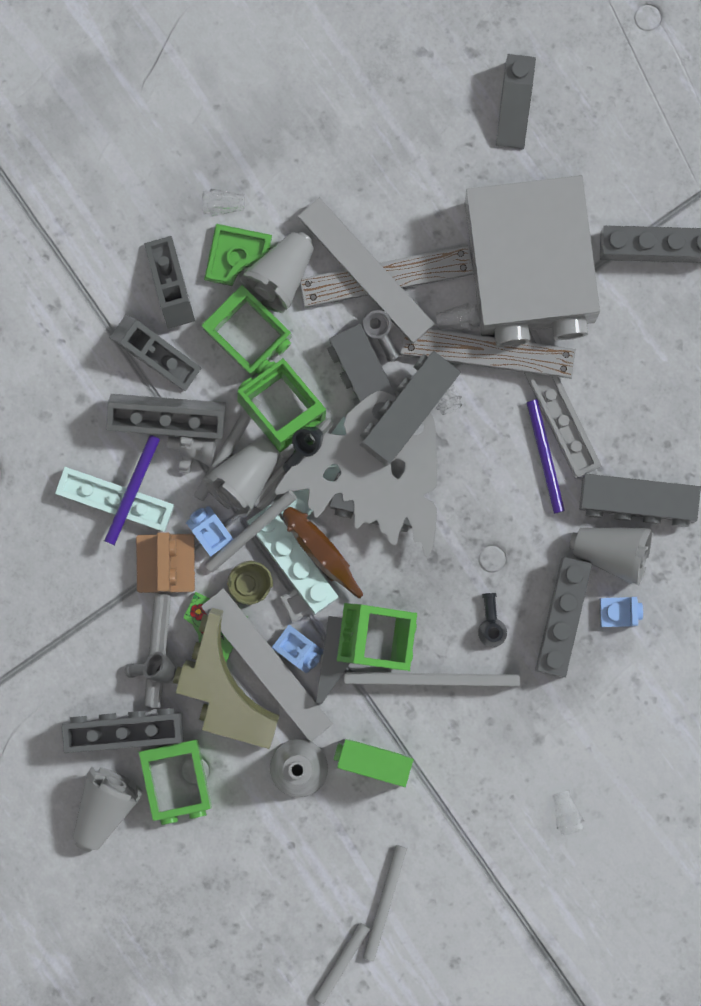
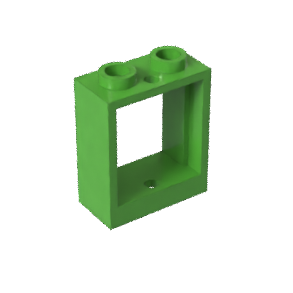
[201,285,292,377]
[237,358,326,452]
[337,603,417,671]
[333,738,414,788]
[139,739,212,825]

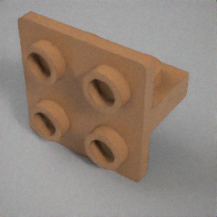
[136,532,195,593]

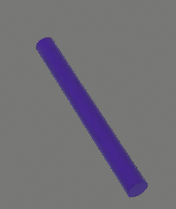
[526,400,565,514]
[104,435,160,546]

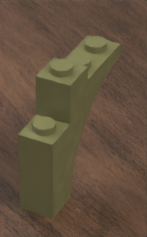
[173,608,280,749]

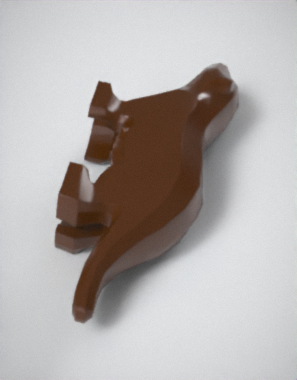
[282,507,363,598]

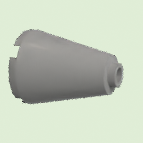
[240,232,314,313]
[203,437,280,518]
[569,528,653,586]
[270,739,328,797]
[73,767,142,852]

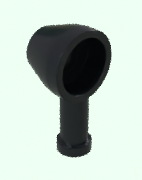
[282,427,323,472]
[478,593,507,647]

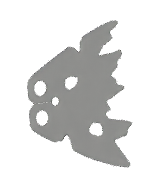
[275,391,437,557]

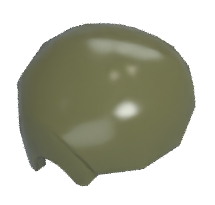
[227,560,273,605]

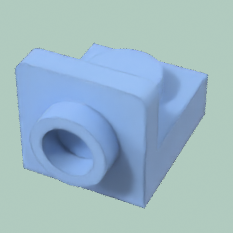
[186,506,233,557]
[600,597,643,627]
[272,625,323,673]

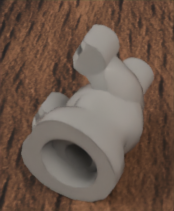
[167,436,216,473]

